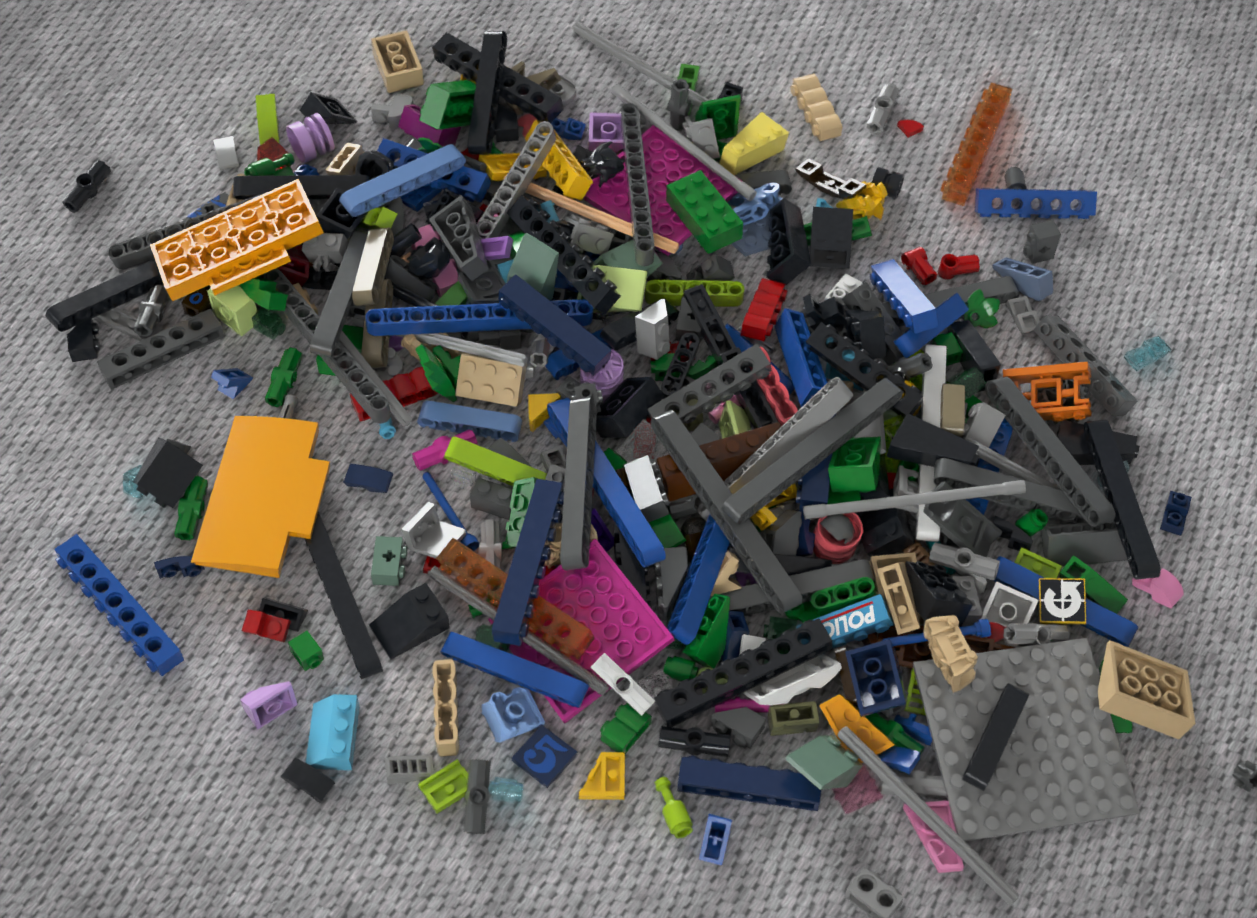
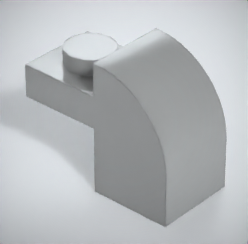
[371,94,414,129]

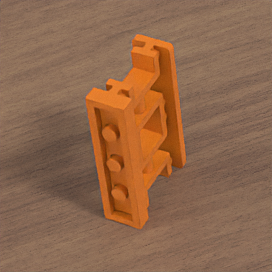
[1003,362,1092,422]

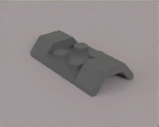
[923,481,1002,557]

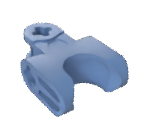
[727,183,782,226]

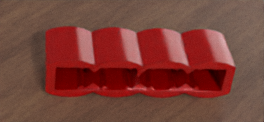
[741,278,788,341]
[350,367,438,421]

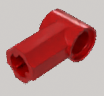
[901,246,938,285]
[938,254,980,280]

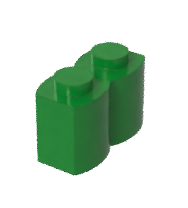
[600,703,652,754]

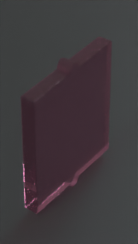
[832,765,883,815]

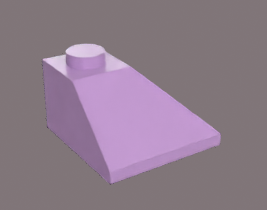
[240,681,297,729]

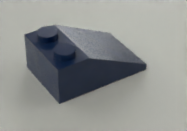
[845,639,907,717]

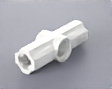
[591,653,655,716]

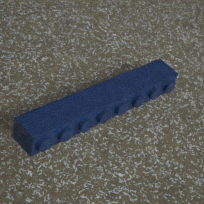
[491,479,564,646]

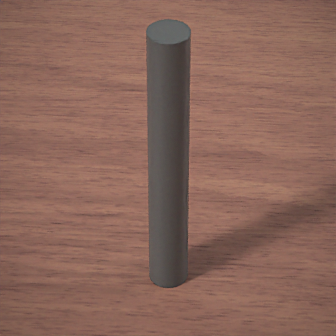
[462,154,487,171]

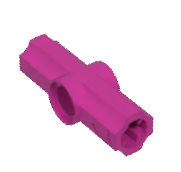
[412,429,478,471]

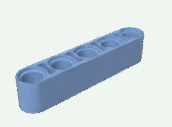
[417,401,523,442]

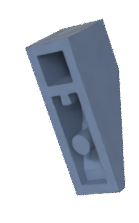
[993,257,1053,301]

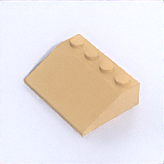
[1098,640,1195,739]

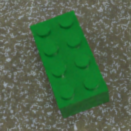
[419,80,476,130]
[666,170,744,254]

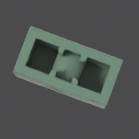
[371,536,407,586]

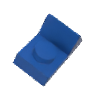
[211,368,253,399]

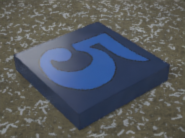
[511,725,578,788]

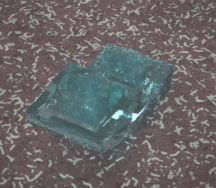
[1124,335,1172,372]

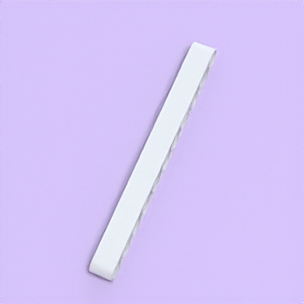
[915,344,946,542]

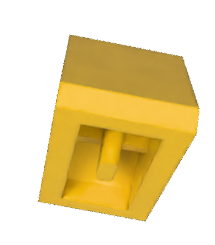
[528,393,561,432]

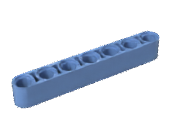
[340,144,466,217]

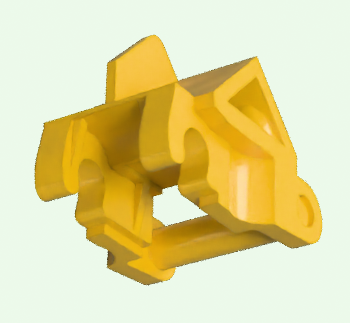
[836,181,888,220]

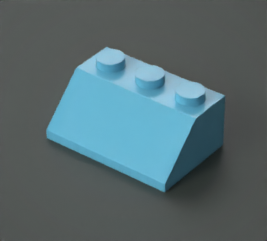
[306,694,360,770]

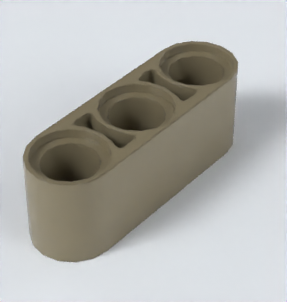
[940,383,965,438]

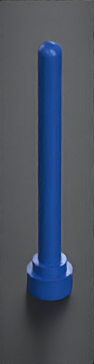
[422,472,479,554]
[881,619,991,646]

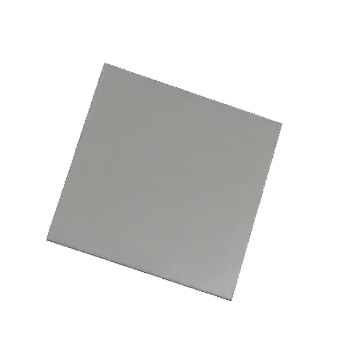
[913,638,1140,842]

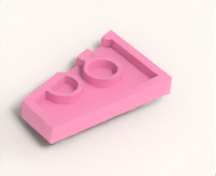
[903,800,964,873]

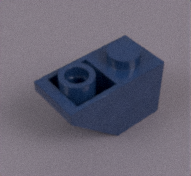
[721,611,750,661]

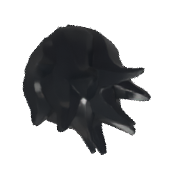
[581,141,625,187]

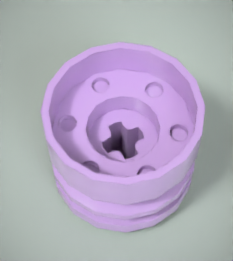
[286,113,335,163]
[580,349,624,402]

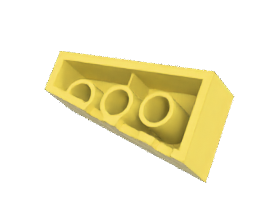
[719,112,789,175]

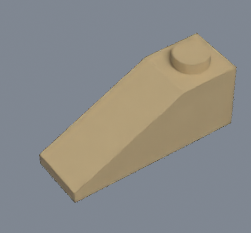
[877,562,920,635]

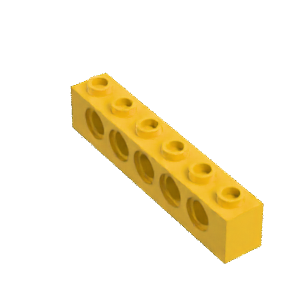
[524,119,593,201]

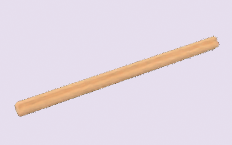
[504,175,679,254]

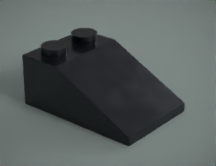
[859,488,916,557]
[369,583,450,660]

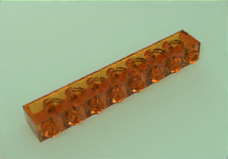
[940,82,1013,206]
[436,538,595,660]

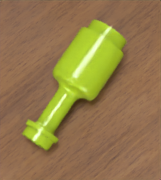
[655,777,693,838]

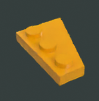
[819,694,895,763]

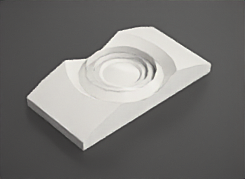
[743,654,842,705]

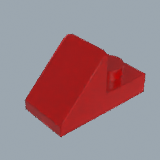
[241,609,291,642]

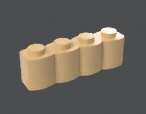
[790,74,842,141]
[432,659,460,757]

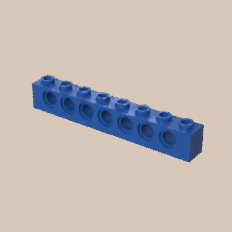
[54,534,184,676]

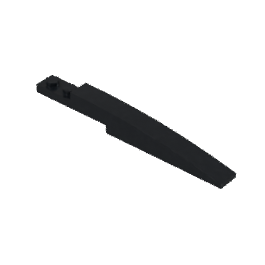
[683,284,778,429]

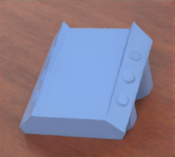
[482,687,545,742]

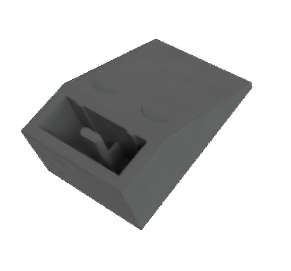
[654,547,688,628]

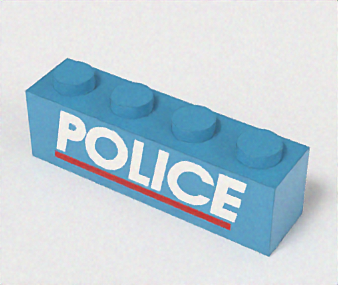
[796,594,894,649]

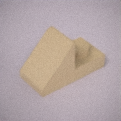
[711,550,742,596]

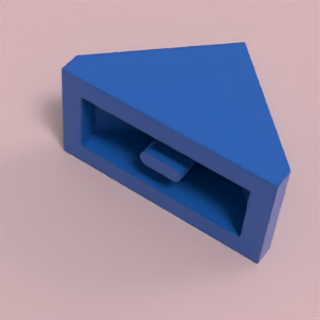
[699,814,732,866]

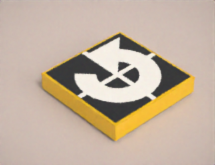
[1039,578,1086,624]

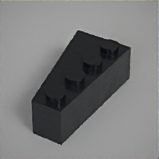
[766,198,811,285]
[614,525,652,609]

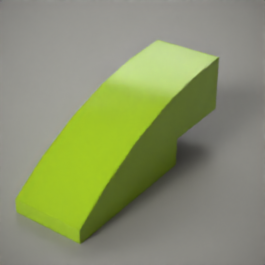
[256,93,280,152]
[358,207,397,230]

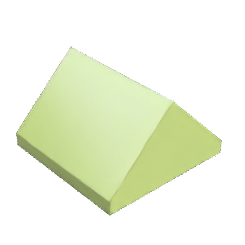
[718,400,751,439]

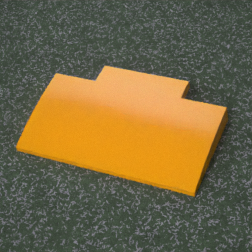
[150,179,324,302]
[191,416,330,578]

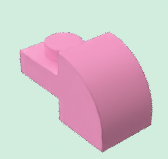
[1132,568,1184,609]

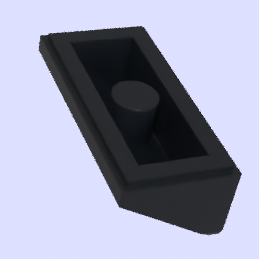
[259,598,308,632]

